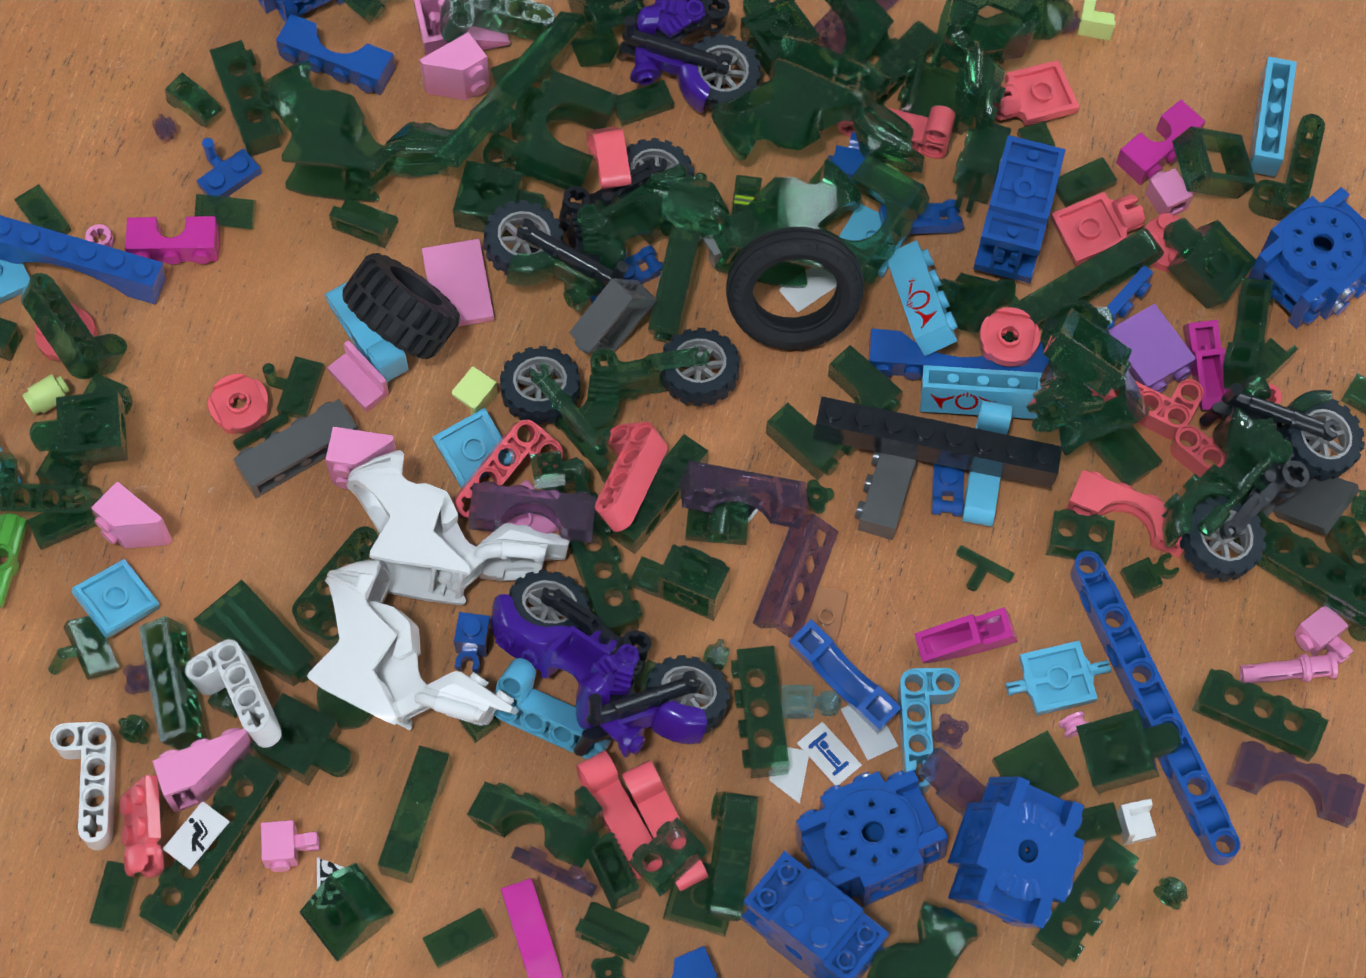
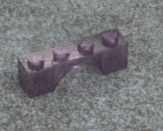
[680,460,809,529]
[469,482,597,543]
[1226,741,1365,828]

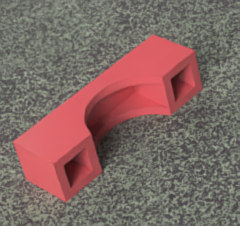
[1065,470,1190,558]

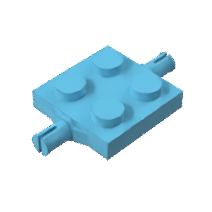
[1005,641,1111,716]

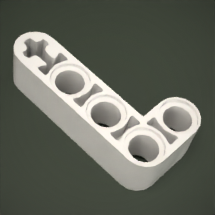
[185,640,282,748]
[50,722,117,851]

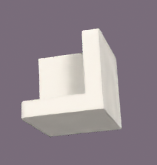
[1115,799,1156,845]

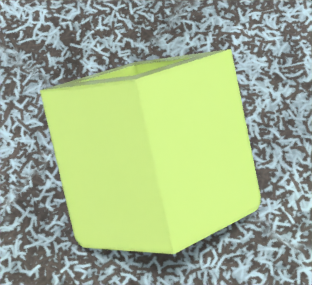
[1077,0,1116,41]
[452,366,498,415]

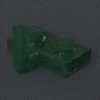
[262,356,325,418]
[530,450,588,496]
[48,616,119,680]

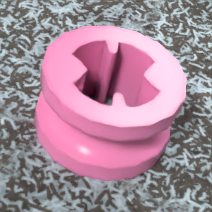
[85,224,114,248]
[1058,711,1091,739]

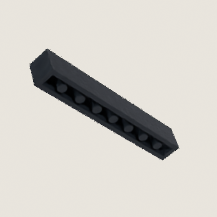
[813,397,1062,488]

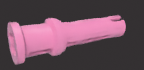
[1239,651,1338,685]

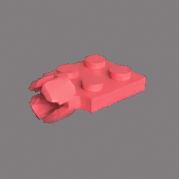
[988,60,1079,126]
[1051,192,1145,266]
[120,775,164,878]

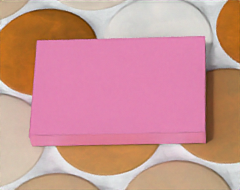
[422,239,494,327]

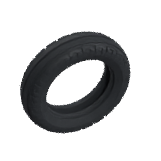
[726,226,864,350]

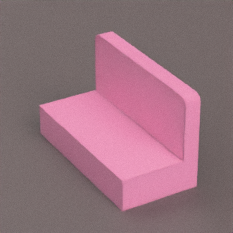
[327,340,389,413]

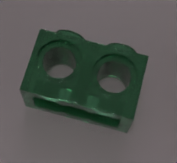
[1046,509,1115,565]
[629,817,707,897]

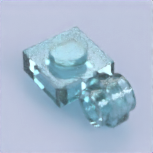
[781,685,841,719]

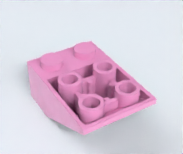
[414,0,510,56]
[153,728,256,813]

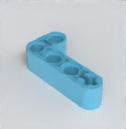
[324,281,409,382]
[962,400,1012,527]
[494,658,613,759]
[898,668,960,794]

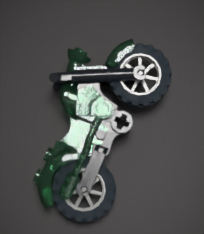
[483,138,708,312]
[1161,373,1365,582]

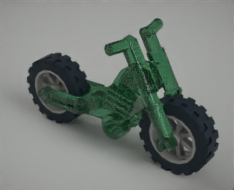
[500,328,740,483]

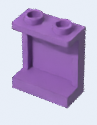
[1102,304,1196,393]

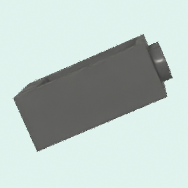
[569,278,657,354]

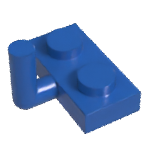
[196,138,262,205]

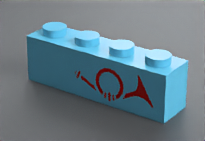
[1247,56,1297,177]
[885,240,958,356]
[920,365,1044,419]

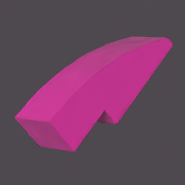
[1183,320,1230,411]
[914,607,1018,663]
[501,878,563,978]

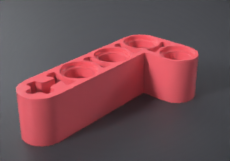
[838,99,956,159]
[586,127,631,189]
[1078,363,1204,440]
[1170,384,1282,481]
[452,420,563,519]
[595,422,668,532]
[576,750,666,881]
[622,760,709,892]

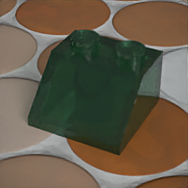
[299,863,394,962]

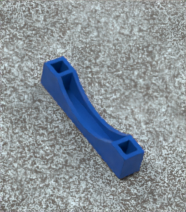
[0,215,165,304]
[867,329,1050,388]

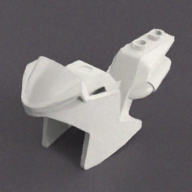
[346,450,570,606]
[307,559,519,730]

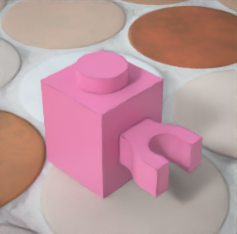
[1145,168,1204,216]
[1294,603,1353,665]
[261,820,320,872]

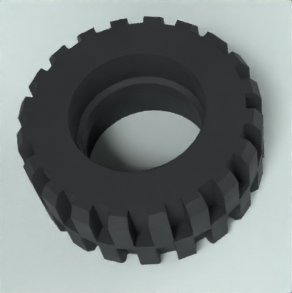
[342,253,460,359]

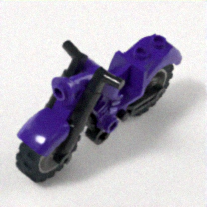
[617,0,761,114]
[491,570,730,758]

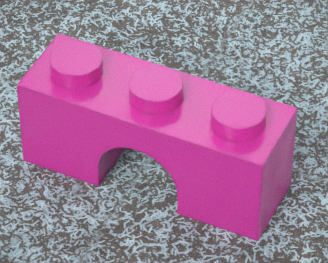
[1116,99,1206,186]
[125,216,220,264]

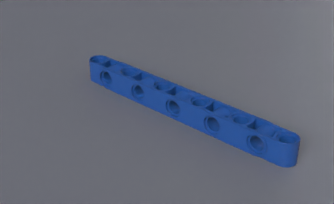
[1070,551,1241,865]

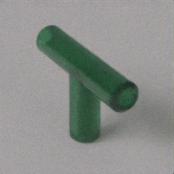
[233,412,290,451]
[956,545,1014,592]

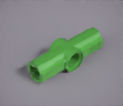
[0,513,28,608]

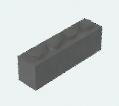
[234,399,358,499]
[854,452,917,540]

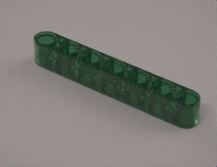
[977,228,1164,342]

